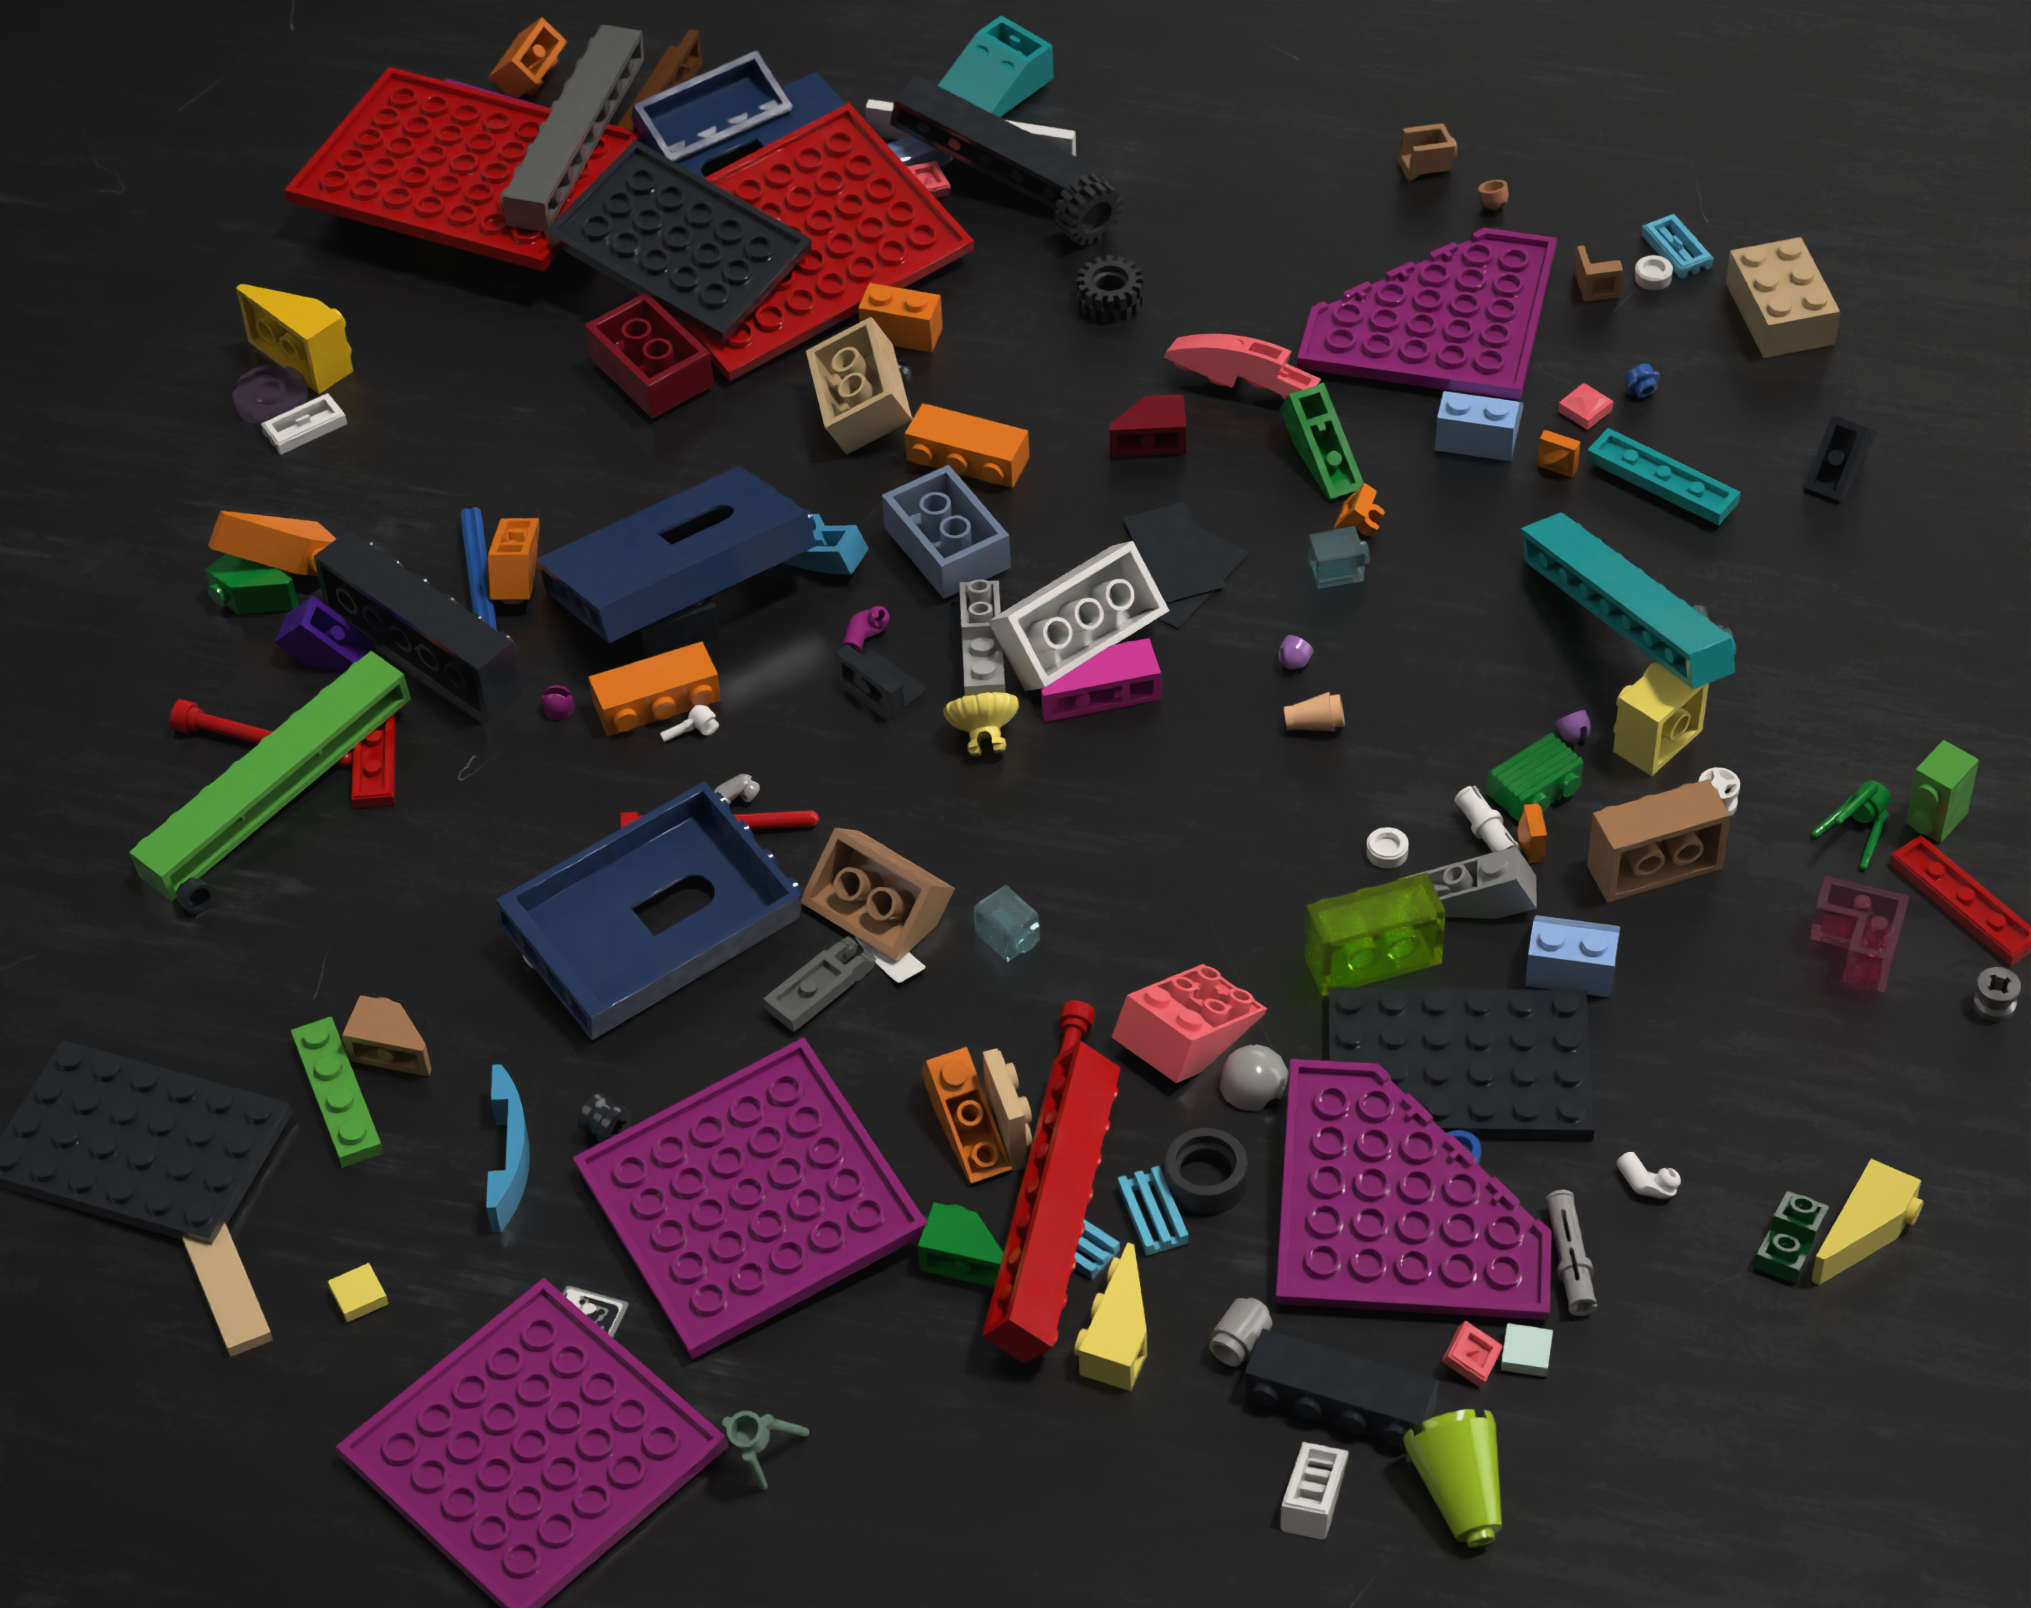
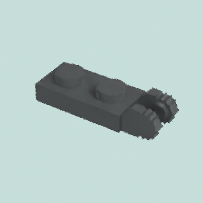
[763,936,876,1032]

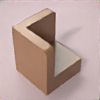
[1574,245,1623,302]

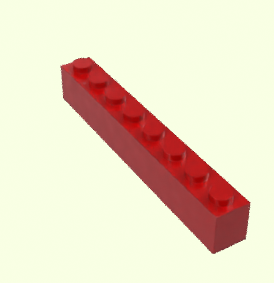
[982,1041,1121,1363]

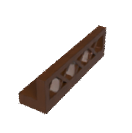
[618,29,703,145]

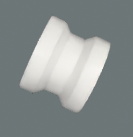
[1698,768,1740,816]

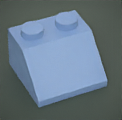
[1435,391,1523,461]
[1525,915,1620,998]

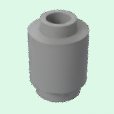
[1209,1298,1272,1366]

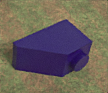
[274,596,375,671]

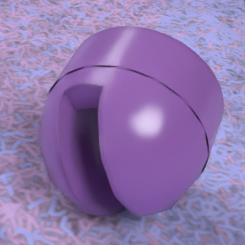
[1278,635,1314,670]
[1555,710,1591,743]

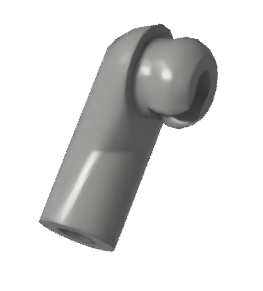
[714,774,760,805]

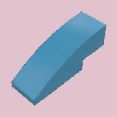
[782,514,869,575]

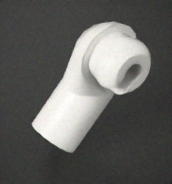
[1616,1152,1681,1199]

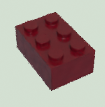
[585,293,714,418]

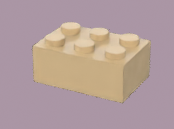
[1726,237,1840,358]
[806,317,913,454]

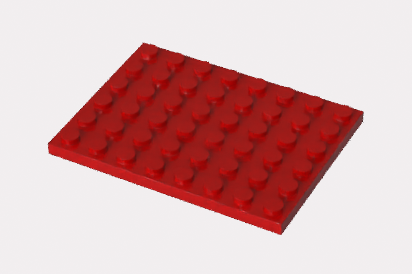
[284,67,643,272]
[672,103,974,382]

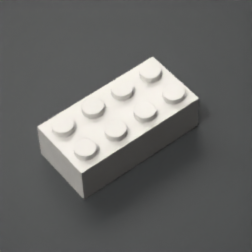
[988,541,1169,691]

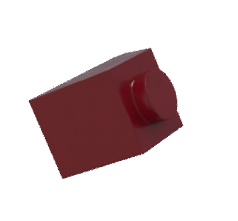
[1109,394,1186,457]

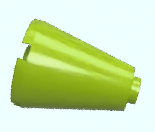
[1403,1409,1502,1547]

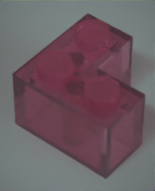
[1810,876,1910,992]

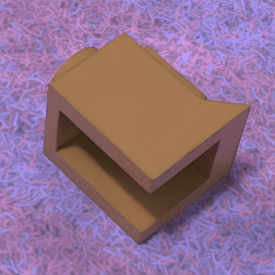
[1397,123,1457,183]

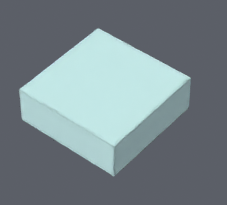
[1501,1323,1553,1377]

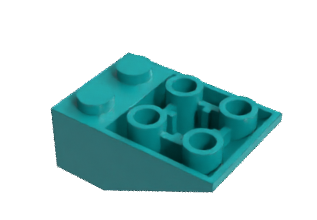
[938,15,1054,117]

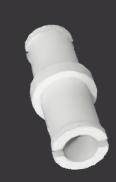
[1455,786,1521,853]

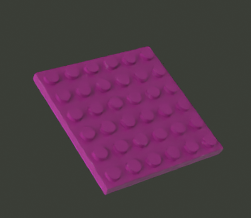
[573,1037,928,1359]
[336,1278,728,1608]

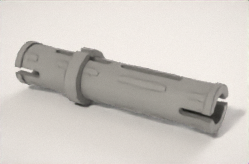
[1546,1190,1597,1316]

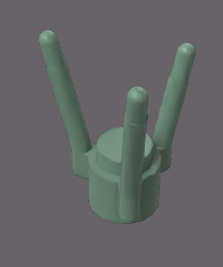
[723,1411,809,1490]

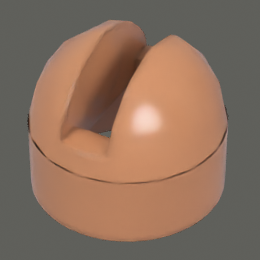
[1478,180,1509,211]

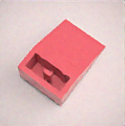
[1112,964,1267,1083]

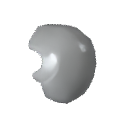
[1219,1044,1289,1112]

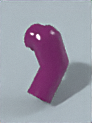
[842,606,890,653]

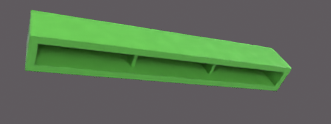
[129,651,411,901]

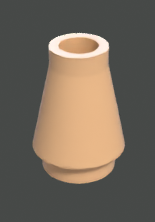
[1284,692,1345,732]

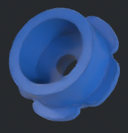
[1623,363,1660,398]

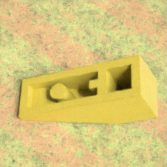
[1811,1159,1923,1285]

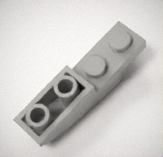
[959,579,1005,696]

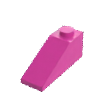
[1041,638,1161,722]

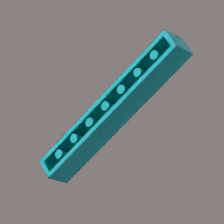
[1521,512,1736,689]

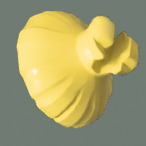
[943,692,1019,757]

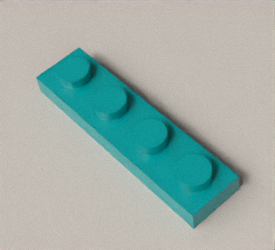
[1586,428,1741,526]

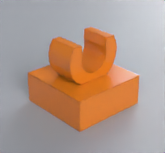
[1334,483,1385,537]

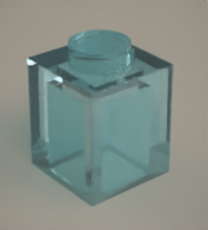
[1308,526,1370,589]
[974,885,1040,962]

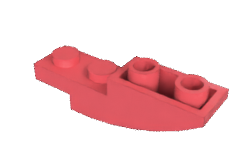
[1164,334,1321,399]

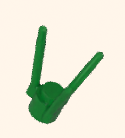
[1811,781,1891,871]

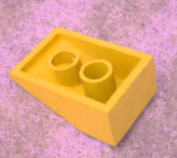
[236,284,353,394]

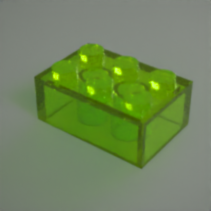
[1305,873,1446,996]

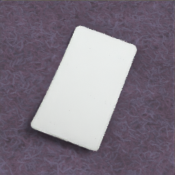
[855,937,926,983]

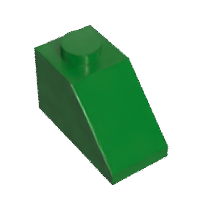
[205,554,299,614]
[918,1203,1004,1287]

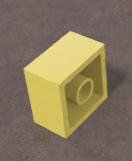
[1613,662,1709,776]

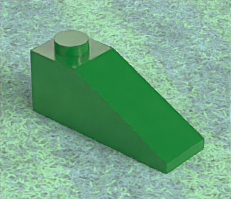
[1279,383,1364,501]

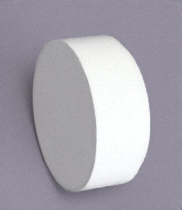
[1635,255,1673,290]
[1366,827,1409,869]

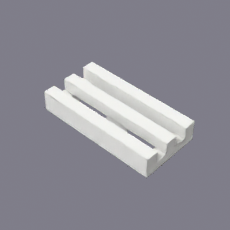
[261,393,347,455]

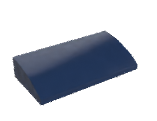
[631,50,793,162]

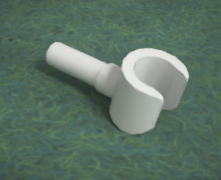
[660,705,719,742]

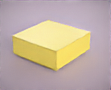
[328,1263,388,1322]

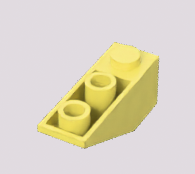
[1074,1243,1147,1391]

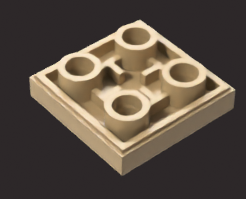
[983,1048,1033,1171]

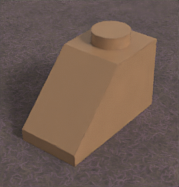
[342,995,432,1077]

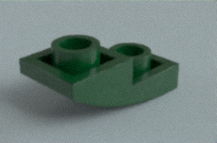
[1753,1191,1830,1284]

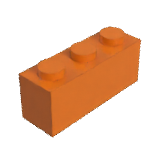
[905,403,1029,488]
[588,642,721,737]

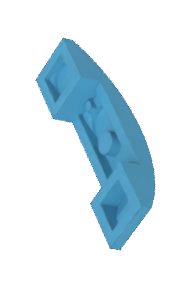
[486,1064,530,1233]

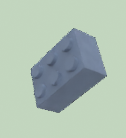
[882,465,1011,599]

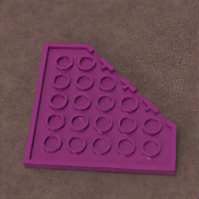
[1297,228,1557,401]
[1276,1059,1551,1320]

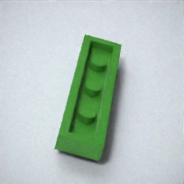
[291,1016,384,1168]

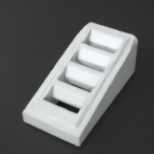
[1281,1442,1348,1539]

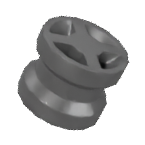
[1973,967,2021,1022]

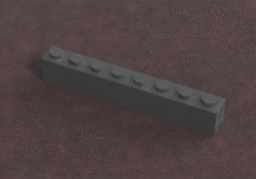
[500,24,644,232]

